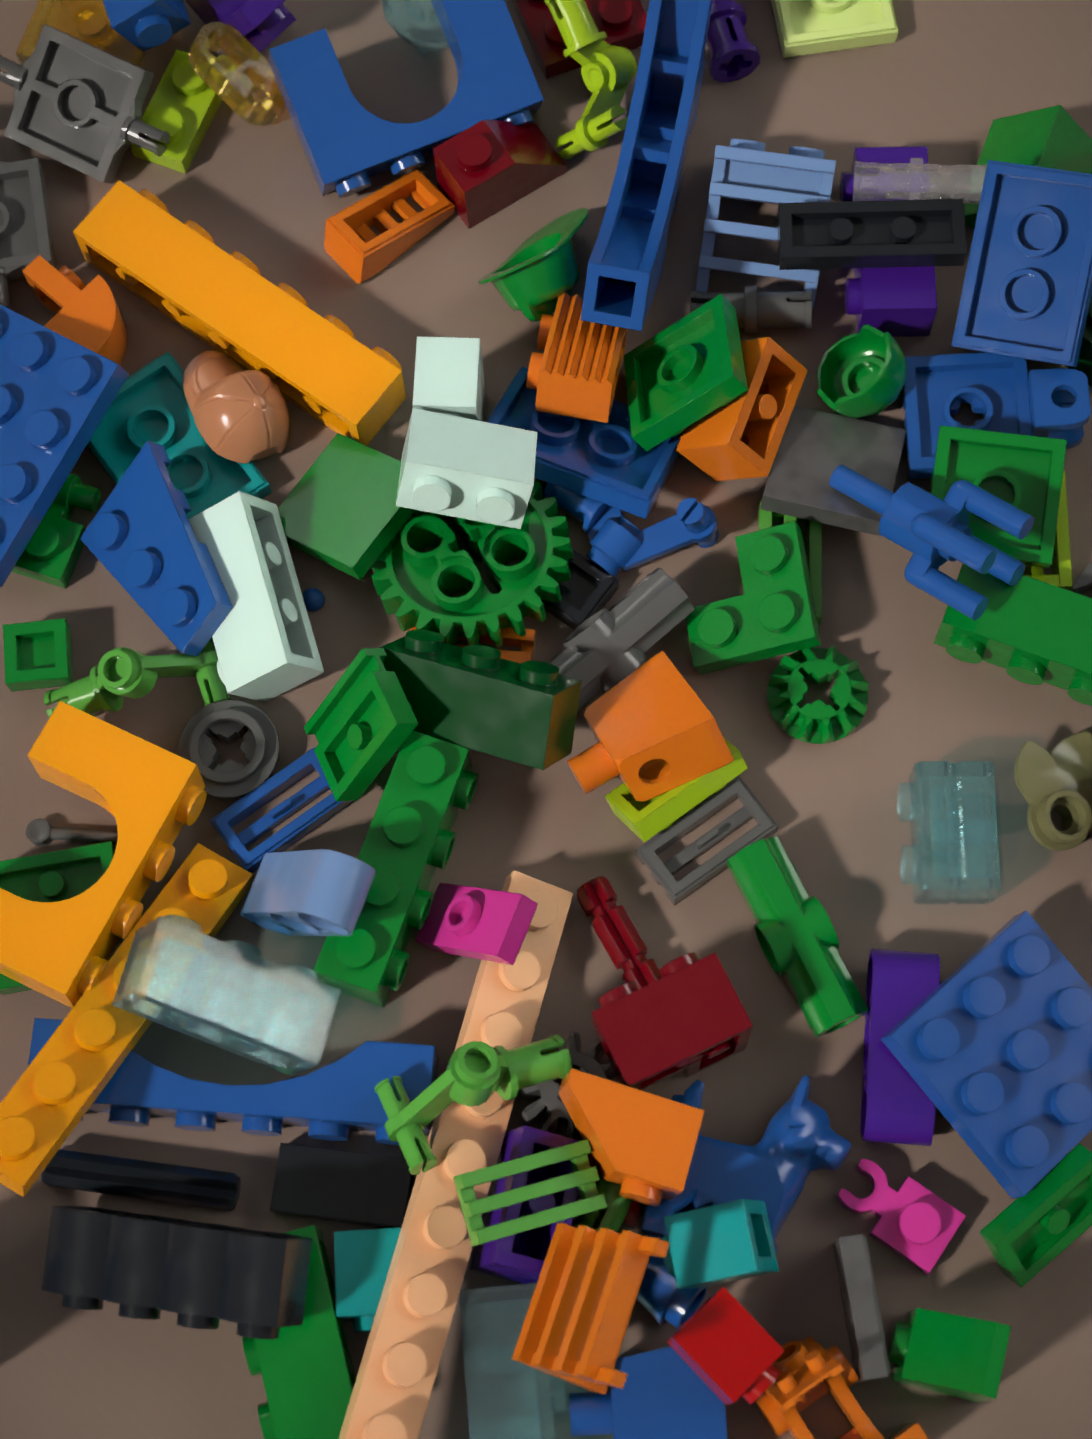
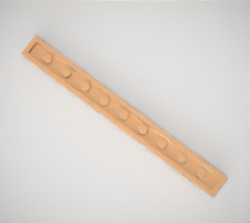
[338,870,573,1439]

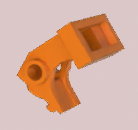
[755,1335,929,1439]

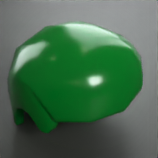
[816,324,907,419]

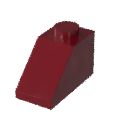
[433,120,567,229]

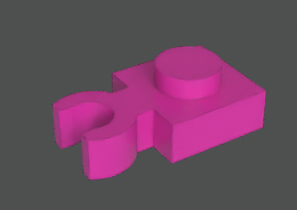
[836,1159,966,1275]

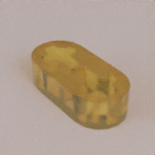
[189,22,286,126]

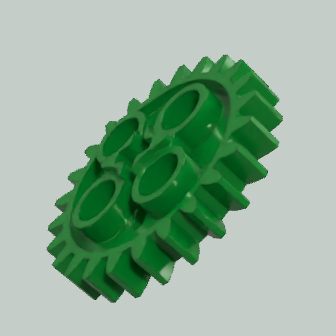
[371,481,573,647]

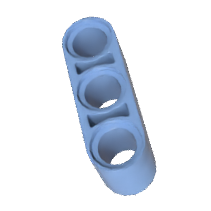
[240,849,376,936]

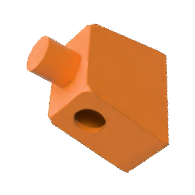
[567,651,734,802]

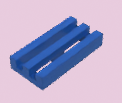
[210,747,353,873]

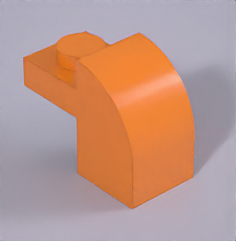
[22,255,128,365]

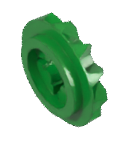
[767,646,869,744]

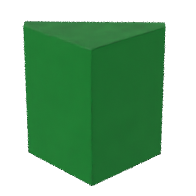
[964,105,1092,229]

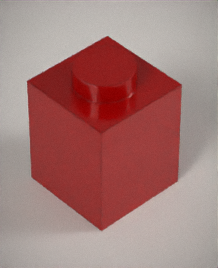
[666,1286,785,1405]

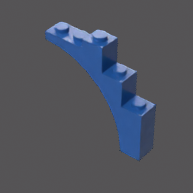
[581,0,713,331]

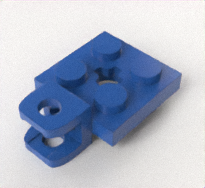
[902,352,1091,479]

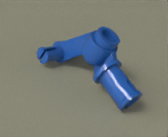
[544,482,719,577]

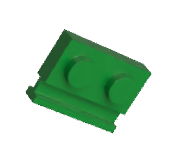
[304,648,418,802]

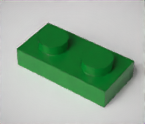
[979,1143,1092,1288]

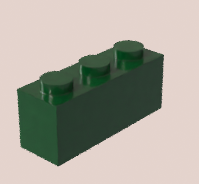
[380,630,582,770]

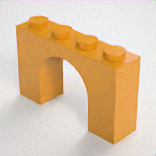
[0,701,207,1008]

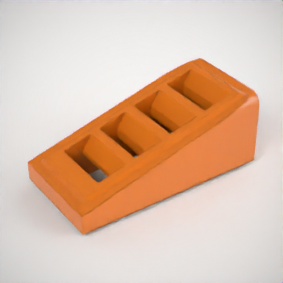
[324,168,455,284]

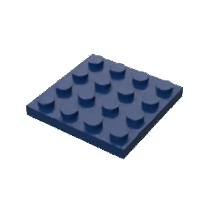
[0,305,129,587]

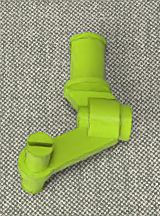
[544,0,637,159]

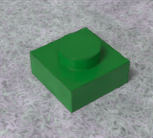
[3,618,73,692]

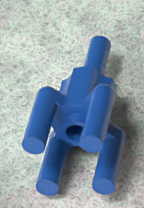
[829,464,1034,620]

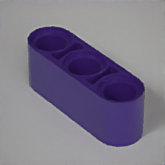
[860,949,940,1146]

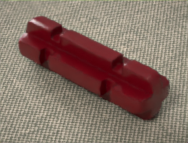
[577,876,662,989]

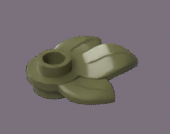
[1014,731,1092,851]

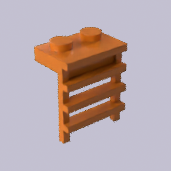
[511,1222,670,1395]

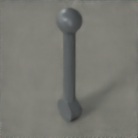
[26,819,118,846]

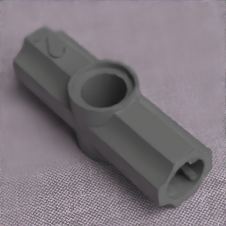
[547,568,695,710]

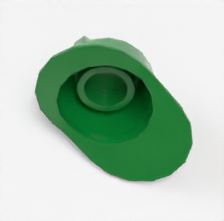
[478,208,589,322]

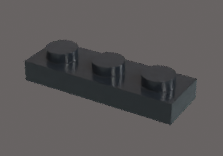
[777,199,967,270]

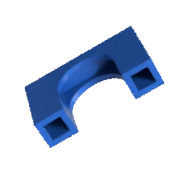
[269,0,544,198]

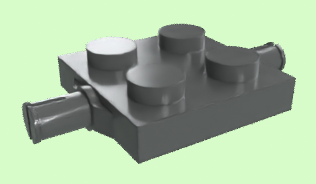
[0,24,170,184]
[0,157,56,310]

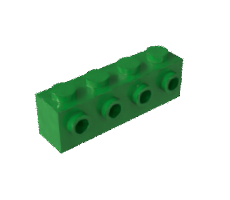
[313,731,479,1007]

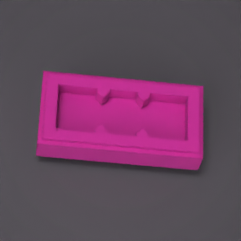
[415,882,538,965]

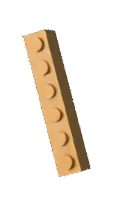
[73,180,407,446]

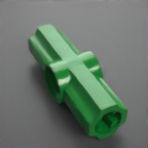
[726,836,869,1038]

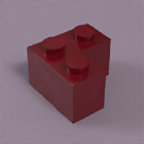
[592,952,753,1090]

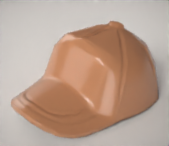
[183,350,290,463]

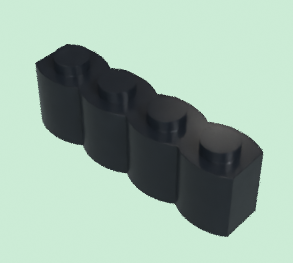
[42,1205,312,1339]

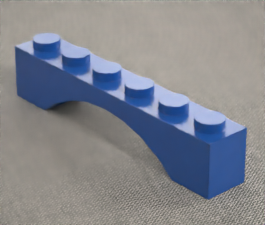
[28,1018,439,1145]

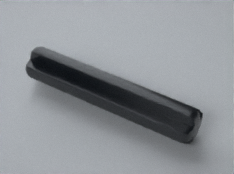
[41,1149,241,1211]

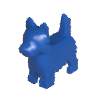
[641,1075,852,1255]

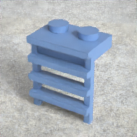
[695,139,836,308]

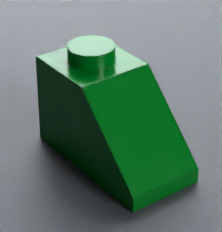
[887,1308,1011,1403]

